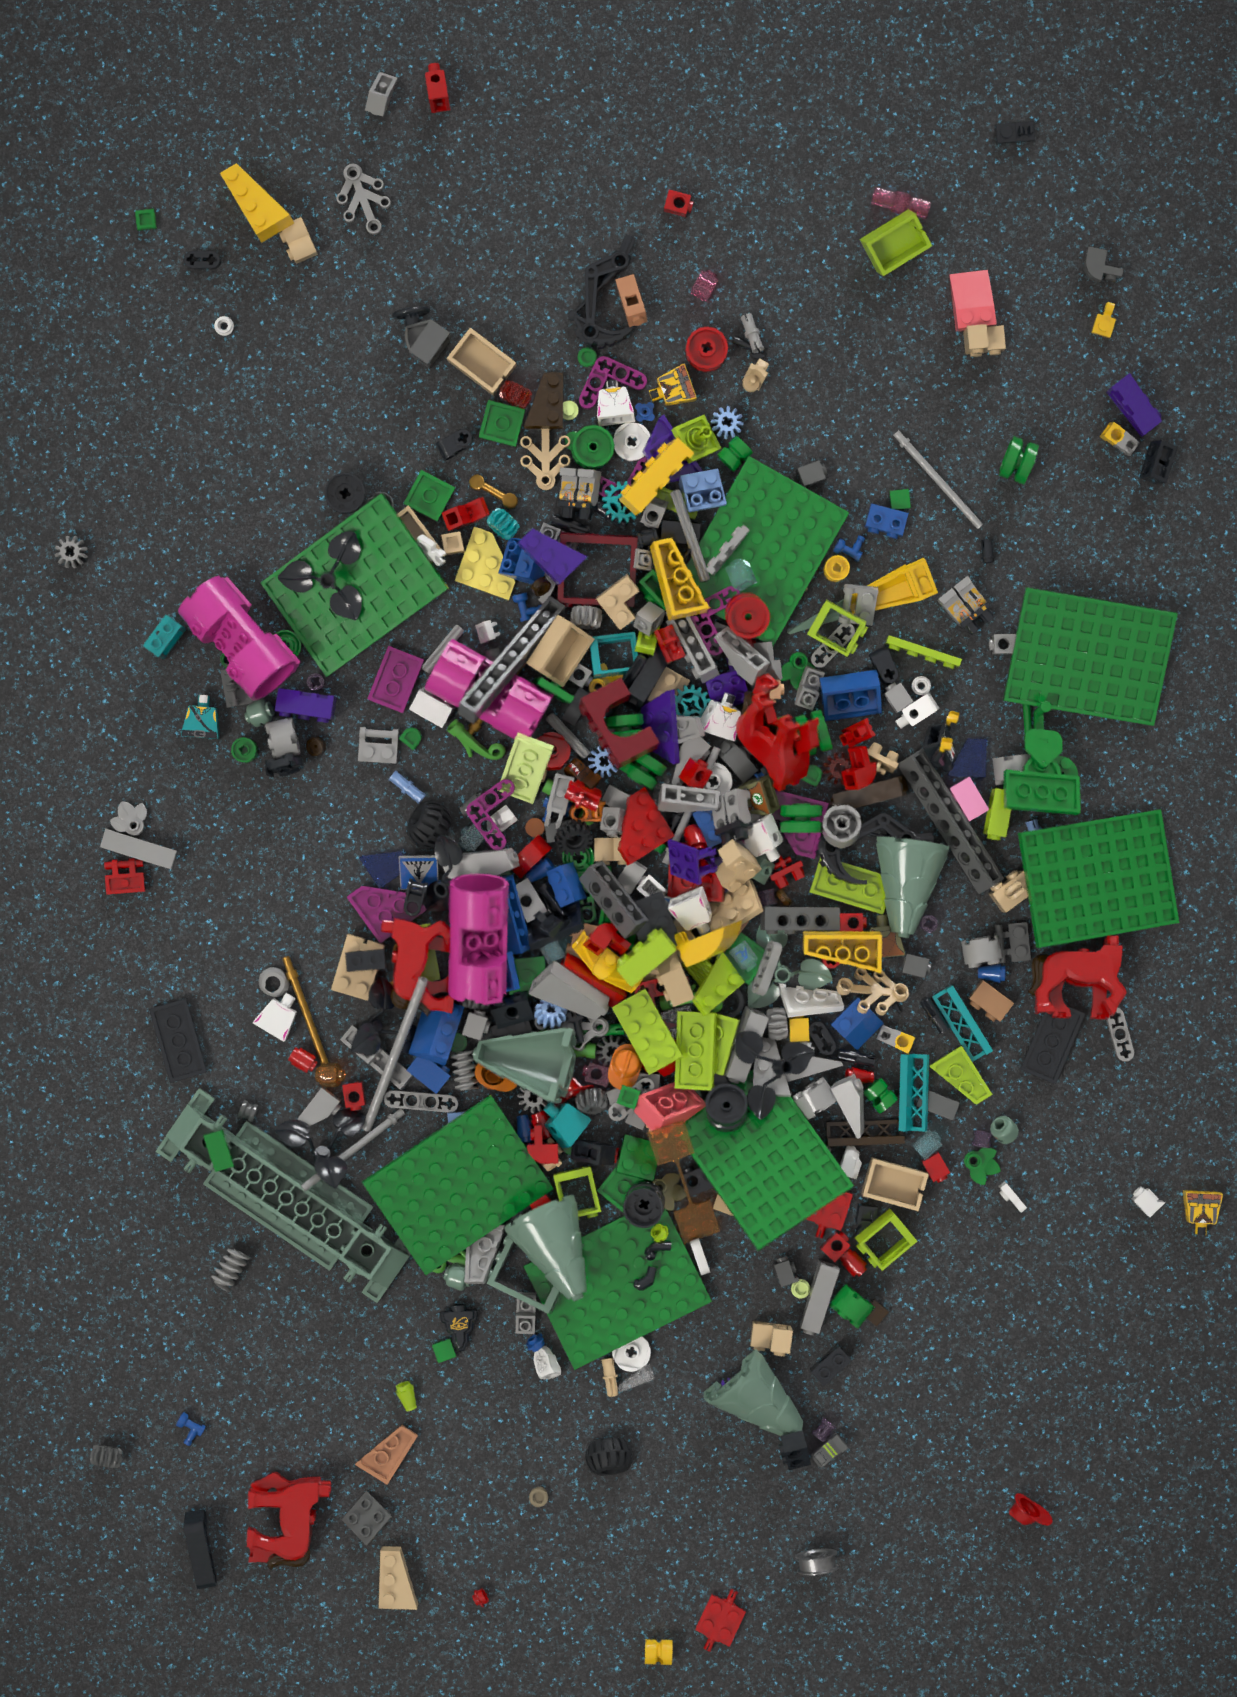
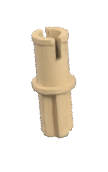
[601,1358,618,1397]

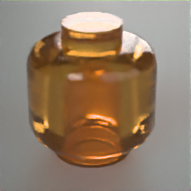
[315,1063,345,1087]

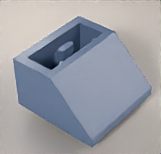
[679,469,727,512]

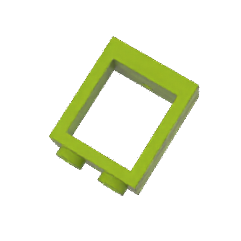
[807,599,868,657]
[983,788,1011,840]
[553,1165,601,1220]
[855,1208,917,1271]

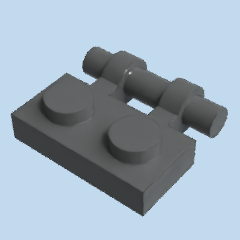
[993,922,1031,963]

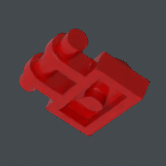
[104,858,146,895]

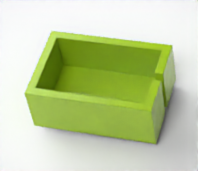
[859,209,932,276]
[616,928,676,987]

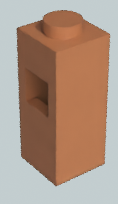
[615,274,648,327]

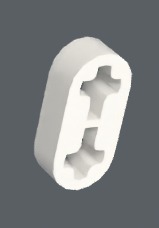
[690,1238,710,1275]

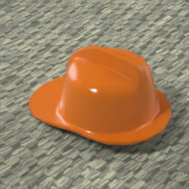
[608,1044,642,1090]
[475,1064,517,1092]

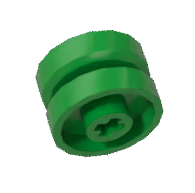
[571,425,615,470]
[998,436,1039,485]
[794,710,832,756]
[604,714,644,737]
[619,754,667,791]
[780,803,822,833]

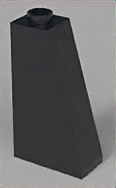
[622,643,668,713]

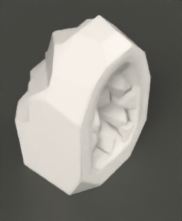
[487,805,518,834]
[840,1146,862,1179]
[534,1346,561,1379]

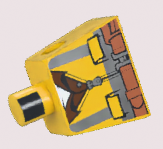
[649,363,697,406]
[1183,1190,1223,1235]

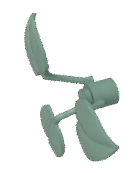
[747,925,832,1008]

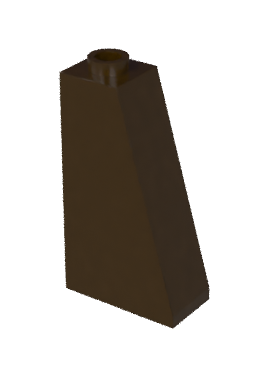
[831,775,910,808]

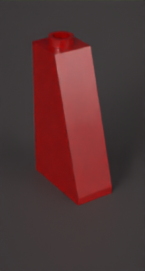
[559,953,627,1007]

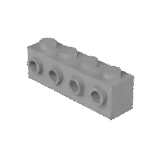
[666,612,720,684]

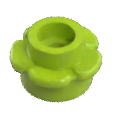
[651,1224,668,1242]

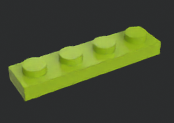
[885,635,962,669]

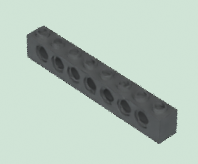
[458,596,565,724]
[898,748,1004,894]

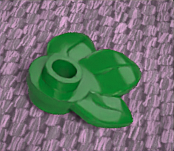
[781,652,815,691]
[964,1147,1001,1185]

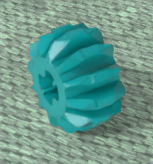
[486,508,519,540]

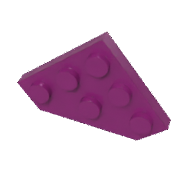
[772,790,829,859]
[347,886,427,944]

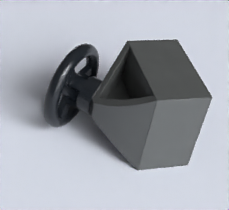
[392,306,452,369]

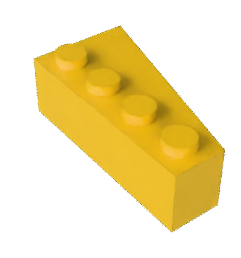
[619,437,694,515]
[650,538,709,621]

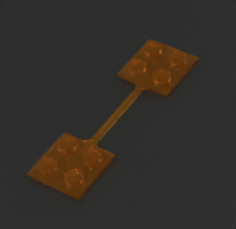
[647,1120,720,1244]

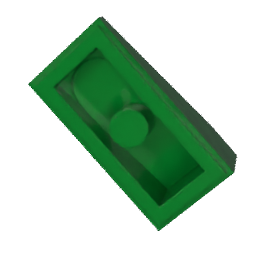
[203,1129,234,1172]

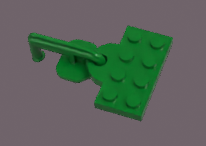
[1003,701,1080,815]

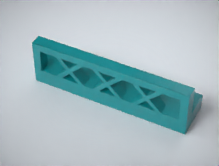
[932,985,993,1062]
[899,1054,929,1132]

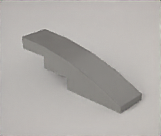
[100,829,177,869]
[340,1025,413,1090]

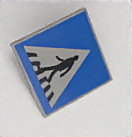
[399,855,439,890]

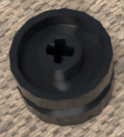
[705,1083,748,1132]

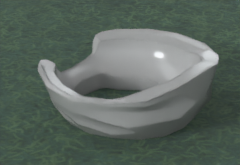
[259,967,290,997]

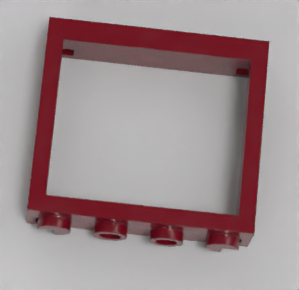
[557,532,637,609]

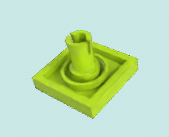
[671,415,722,464]

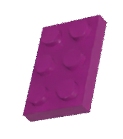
[367,646,424,713]

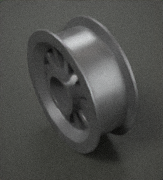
[795,1549,839,1575]

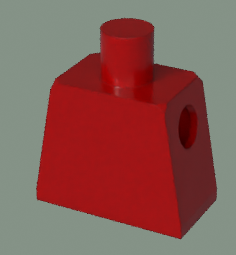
[425,63,450,113]

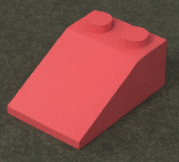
[949,270,996,332]
[634,1082,706,1137]

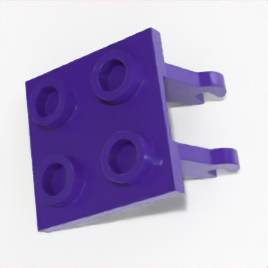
[705,657,748,706]
[668,839,718,885]

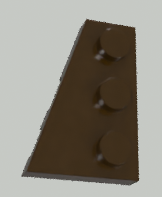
[524,372,563,429]

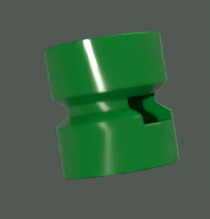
[717,436,753,472]
[231,737,259,763]
[863,1078,898,1114]

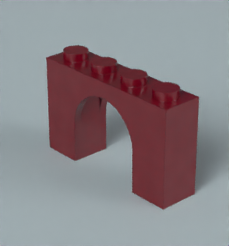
[578,678,660,769]

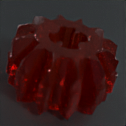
[499,380,532,409]
[823,753,852,785]

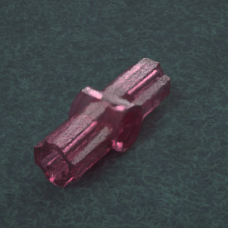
[871,187,931,219]

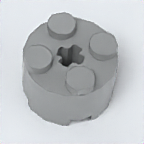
[265,718,300,760]
[992,754,1031,785]
[822,805,861,849]
[961,935,1003,968]
[792,1077,837,1120]

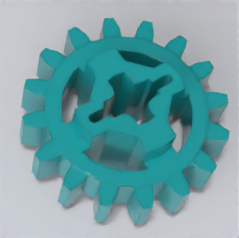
[602,481,641,523]
[675,684,711,718]

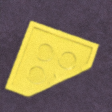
[455,527,515,600]

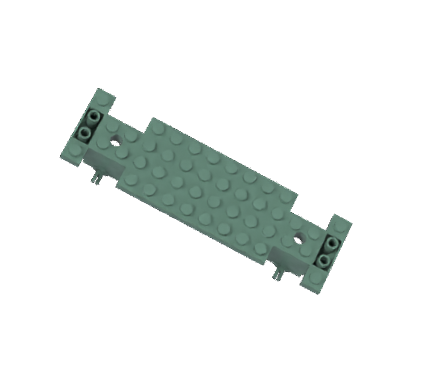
[155,1088,411,1303]

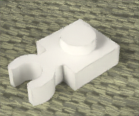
[417,534,446,566]
[999,1182,1027,1213]

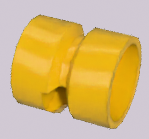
[823,555,850,582]
[645,1639,673,1665]

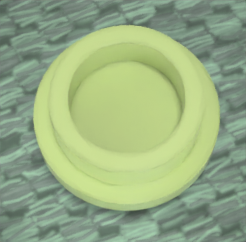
[563,401,578,420]
[791,1279,810,1298]

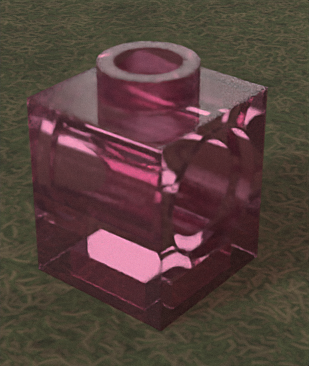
[690,270,719,302]
[582,1062,609,1087]

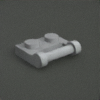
[838,584,878,626]
[358,727,399,764]

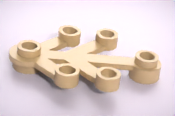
[520,429,571,490]
[836,968,909,1015]

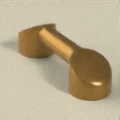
[469,474,518,509]

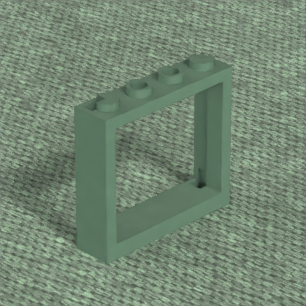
[487,1214,584,1314]

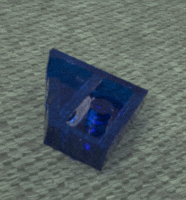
[948,738,987,778]
[359,851,404,888]

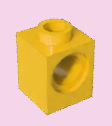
[788,1016,810,1042]

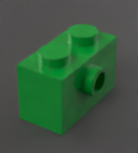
[637,569,666,612]

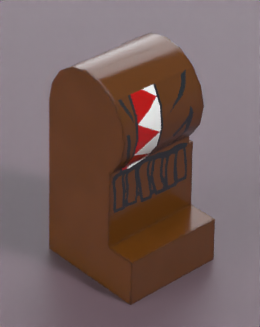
[564,758,602,789]

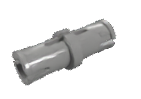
[741,313,764,353]

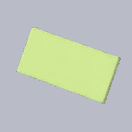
[497,733,554,804]

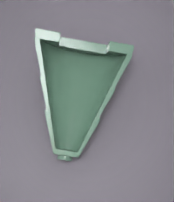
[876,836,949,938]
[473,1028,576,1103]
[504,1195,587,1302]
[703,1349,803,1436]

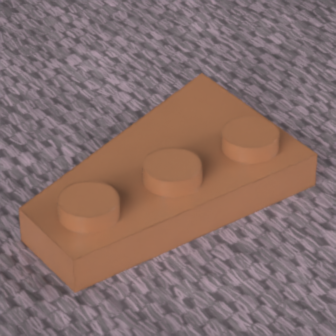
[355,1425,418,1485]

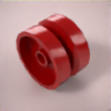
[685,327,728,372]
[725,592,770,638]

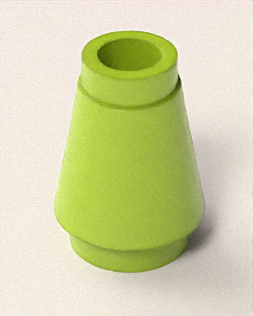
[395,1381,417,1411]

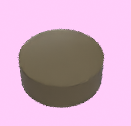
[529,1487,548,1507]

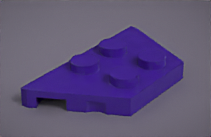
[642,414,702,483]
[641,689,680,764]

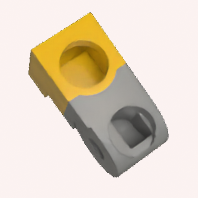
[1100,422,1139,456]
[877,1024,915,1054]

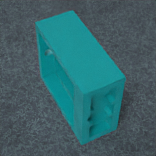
[143,615,187,660]
[590,632,638,678]

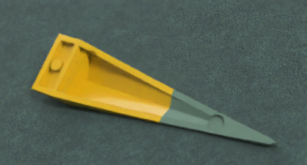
[787,558,938,634]

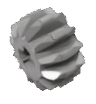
[55,536,88,568]
[570,605,602,630]
[766,1007,788,1040]
[517,1087,547,1113]

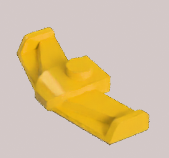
[571,930,644,993]

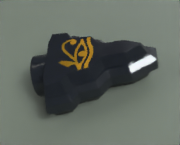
[439,1304,478,1351]

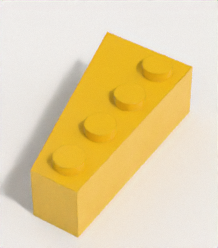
[220,163,294,243]
[803,931,882,973]

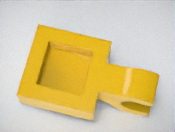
[1091,302,1116,338]

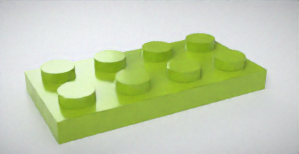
[810,857,886,915]
[612,989,683,1075]
[675,1011,717,1090]

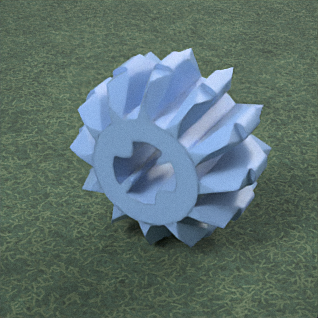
[711,406,743,439]
[588,746,618,778]
[534,1000,567,1030]

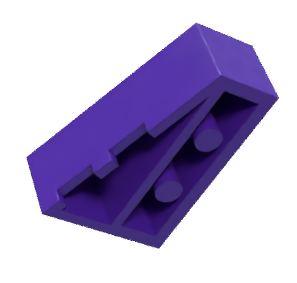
[1106,373,1162,437]
[517,529,587,585]
[275,688,337,723]

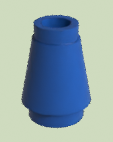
[526,857,555,883]
[978,964,1006,983]
[517,1115,535,1144]

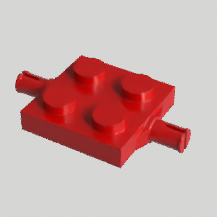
[807,1192,853,1239]
[695,1589,746,1652]

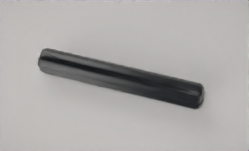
[605,654,647,718]

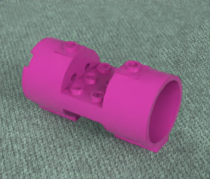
[178,576,300,701]
[424,639,554,740]
[448,874,508,1005]

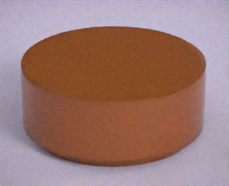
[525,818,545,837]

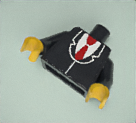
[923,711,960,772]

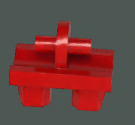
[654,624,686,664]
[839,718,875,748]
[564,780,602,812]
[769,855,805,889]

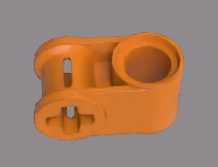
[569,801,606,822]

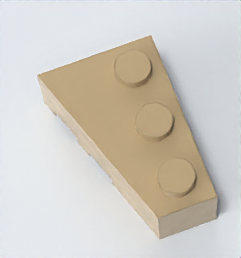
[379,1546,418,1610]

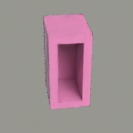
[948,777,989,822]

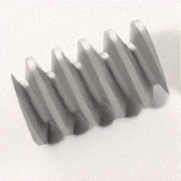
[451,1050,479,1090]
[211,1249,250,1292]

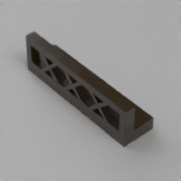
[826,1119,905,1147]

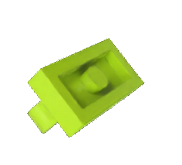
[635,626,660,655]

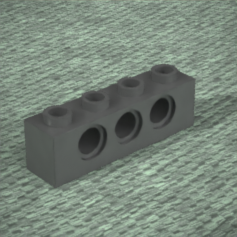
[579,861,648,939]
[760,907,840,934]

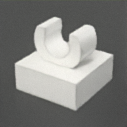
[475,620,500,644]

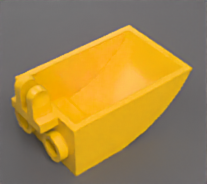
[674,920,742,967]

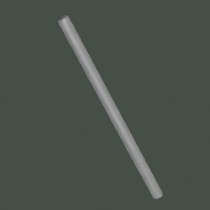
[362,977,428,1132]

